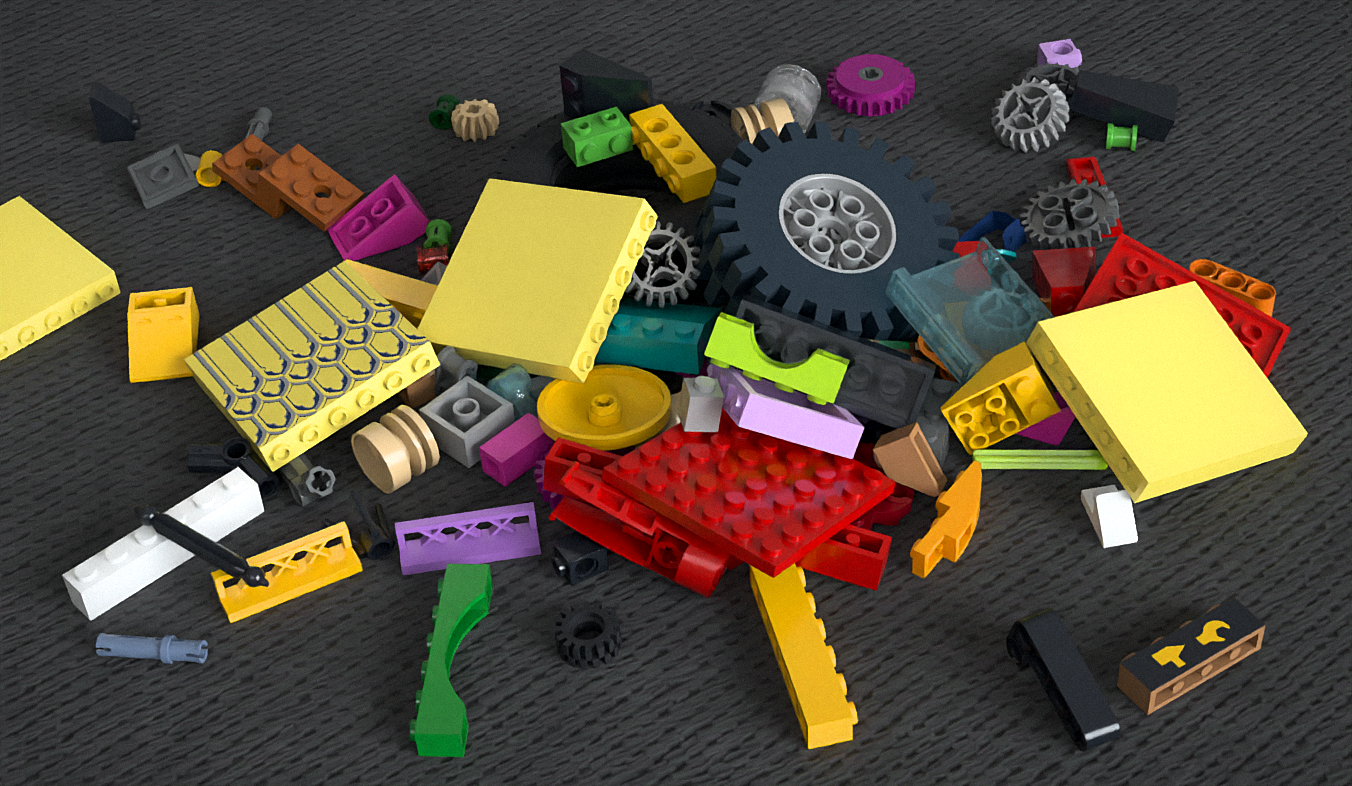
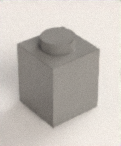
[678,376,724,432]

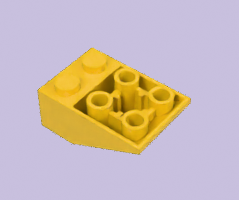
[127,287,200,383]
[940,341,1061,455]

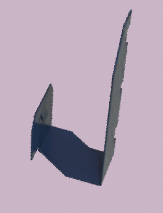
[958,210,1027,252]

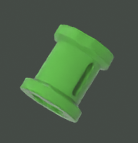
[1106,123,1138,151]
[423,219,452,258]

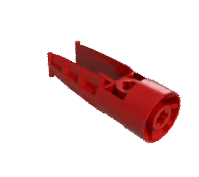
[548,461,732,599]

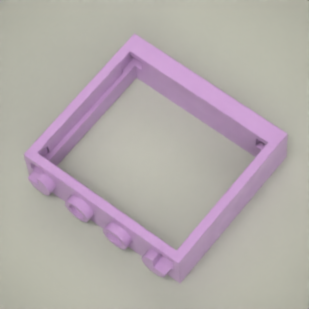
[706,364,864,459]

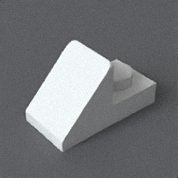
[1081,485,1138,548]

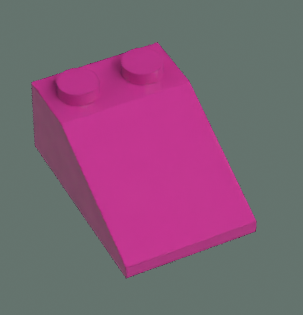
[327,174,431,261]

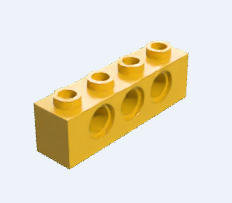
[629,104,717,203]

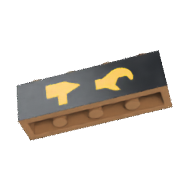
[1117,598,1265,715]

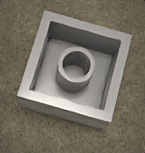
[419,375,515,468]

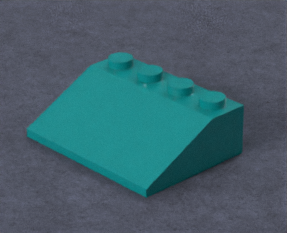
[594,297,722,375]

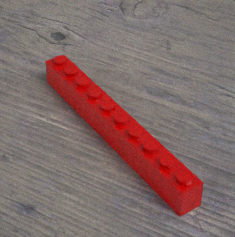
[543,437,892,591]

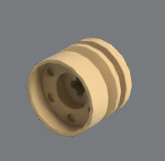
[731,97,794,144]
[351,404,440,494]

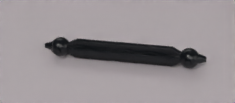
[134,505,269,587]

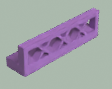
[395,502,541,575]

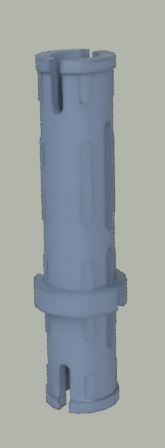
[96,633,208,664]

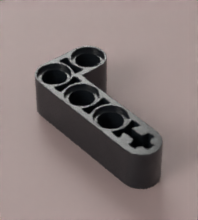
[1006,608,1120,752]

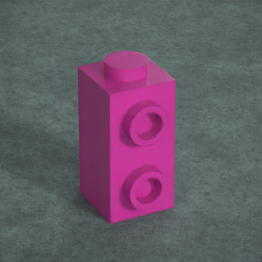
[479,412,553,487]

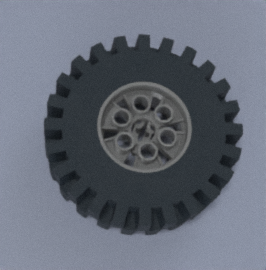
[692,121,960,342]

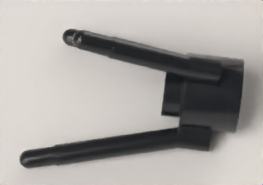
[323,490,396,560]

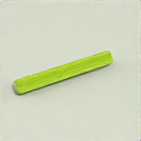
[972,449,1108,470]

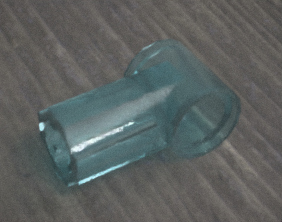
[487,363,538,422]

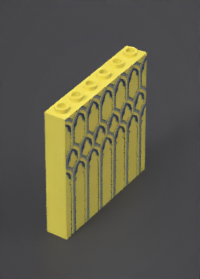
[184,261,440,472]

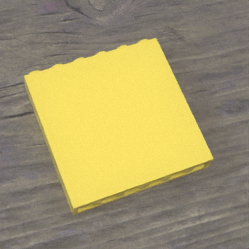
[417,178,658,383]
[0,196,121,361]
[1026,281,1308,503]

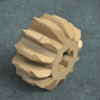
[451,98,499,142]

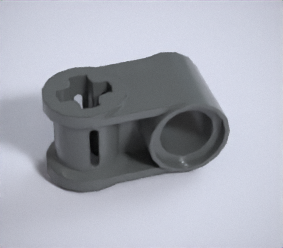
[434,346,478,397]

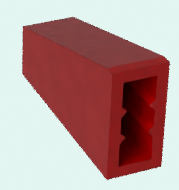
[1032,247,1096,318]

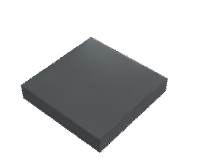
[126,144,199,209]

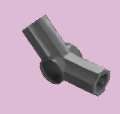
[277,453,336,507]

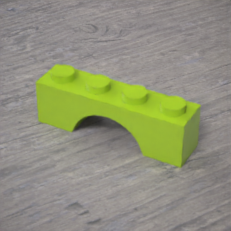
[704,312,850,405]

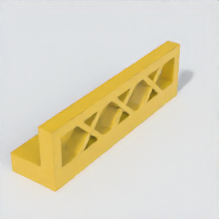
[211,521,363,623]

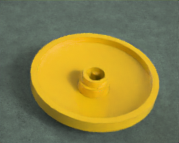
[537,365,671,451]

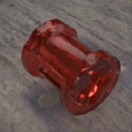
[416,243,449,273]

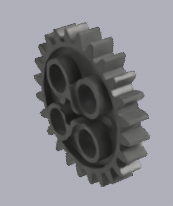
[1020,179,1120,250]

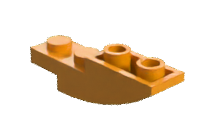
[910,460,982,578]

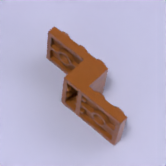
[212,134,364,231]

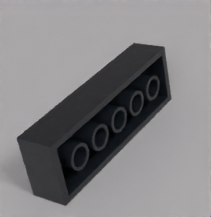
[731,294,936,429]

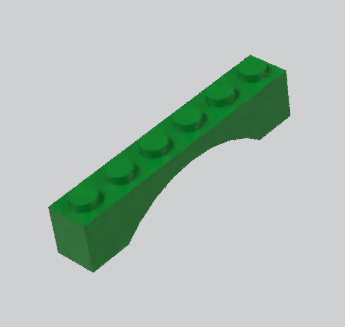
[410,564,493,757]

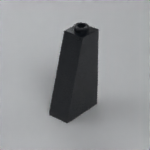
[1064,70,1179,142]

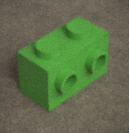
[561,107,633,167]

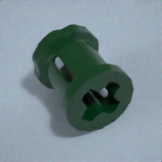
[429,94,461,130]

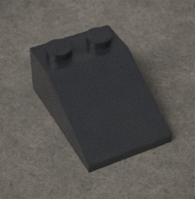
[559,49,654,123]

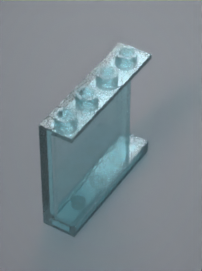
[885,237,1055,386]

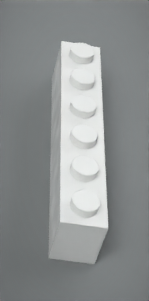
[62,467,264,621]

